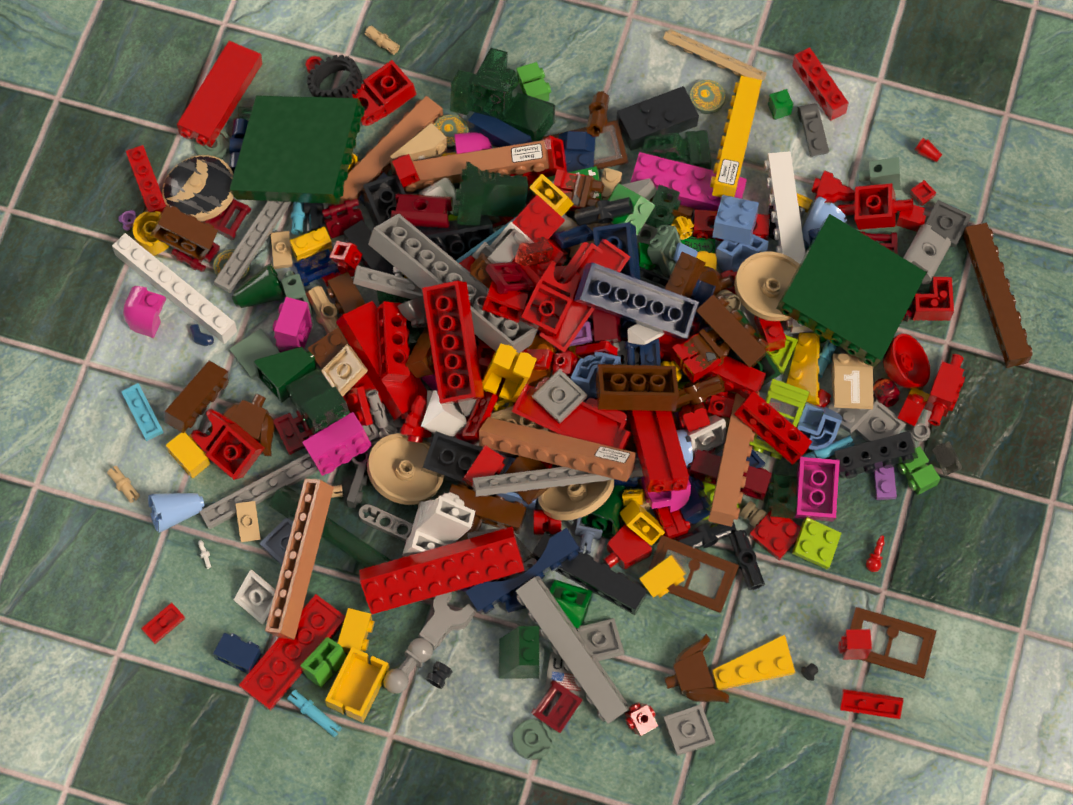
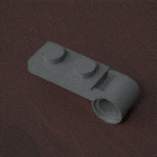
[797,103,829,157]
[347,451,369,509]

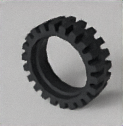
[307,55,363,98]

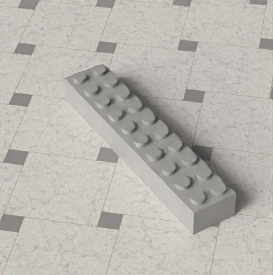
[368,214,537,353]

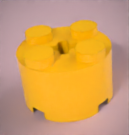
[133,211,169,256]

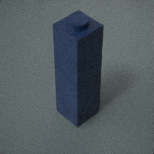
[467,108,531,148]

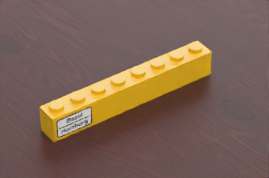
[710,76,762,198]

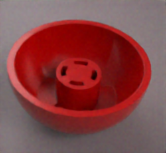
[883,333,930,388]

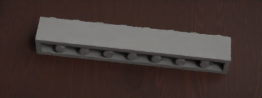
[516,576,630,724]

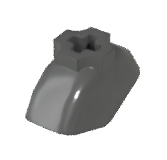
[397,296,428,328]

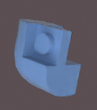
[716,234,768,272]
[571,352,621,399]
[797,402,842,450]

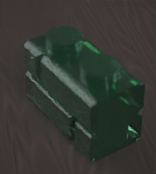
[682,130,712,170]

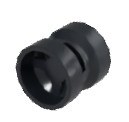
[425,661,453,689]

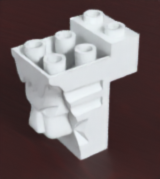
[402,492,475,557]

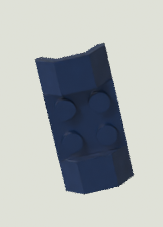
[559,131,596,173]

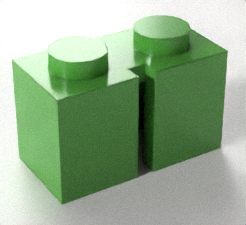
[516,62,551,107]
[897,446,941,495]
[300,637,347,687]

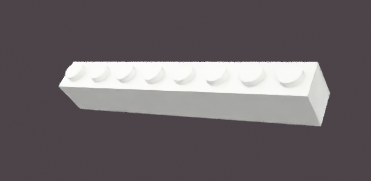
[112,233,237,344]

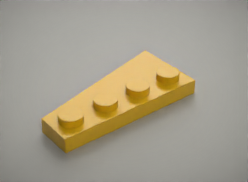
[784,333,820,405]
[712,635,795,690]

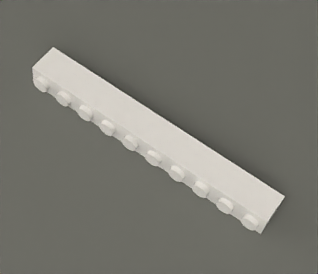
[764,151,814,334]

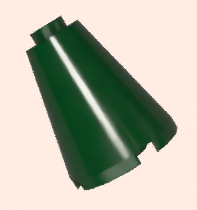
[232,264,286,308]
[581,484,627,539]

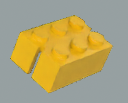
[482,343,537,403]
[325,647,389,723]

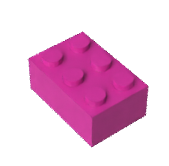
[272,297,313,353]
[302,412,372,476]
[794,457,840,522]

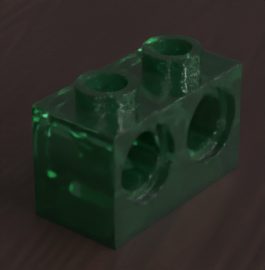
[642,133,687,161]
[645,185,682,228]
[768,474,797,519]

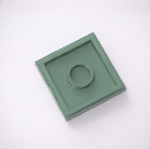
[230,328,280,379]

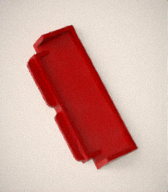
[537,239,630,353]
[512,378,633,450]

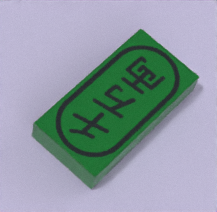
[680,237,715,253]

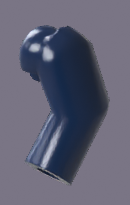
[190,324,214,346]

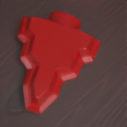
[811,170,855,203]
[400,395,432,443]

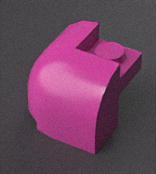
[454,132,493,154]
[123,286,166,338]
[641,476,691,512]

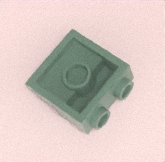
[647,225,681,278]

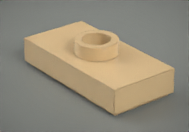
[271,231,293,269]
[235,501,261,542]

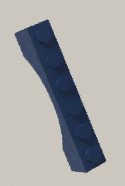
[466,528,581,614]

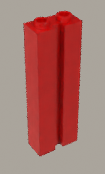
[177,41,263,147]
[336,300,427,420]
[626,410,689,493]

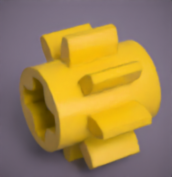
[671,216,694,240]

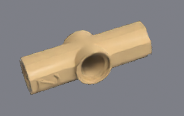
[306,286,339,334]

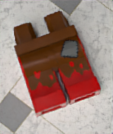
[553,169,605,212]
[671,329,731,383]

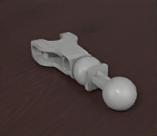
[383,592,476,694]

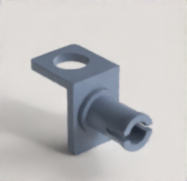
[575,518,602,554]

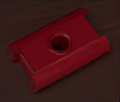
[391,194,453,228]

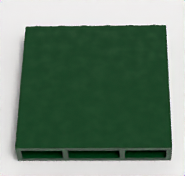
[230,95,364,204]
[776,214,927,368]

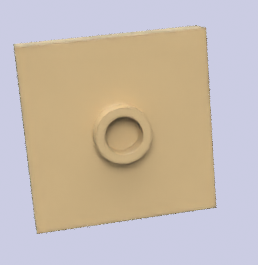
[321,345,368,398]

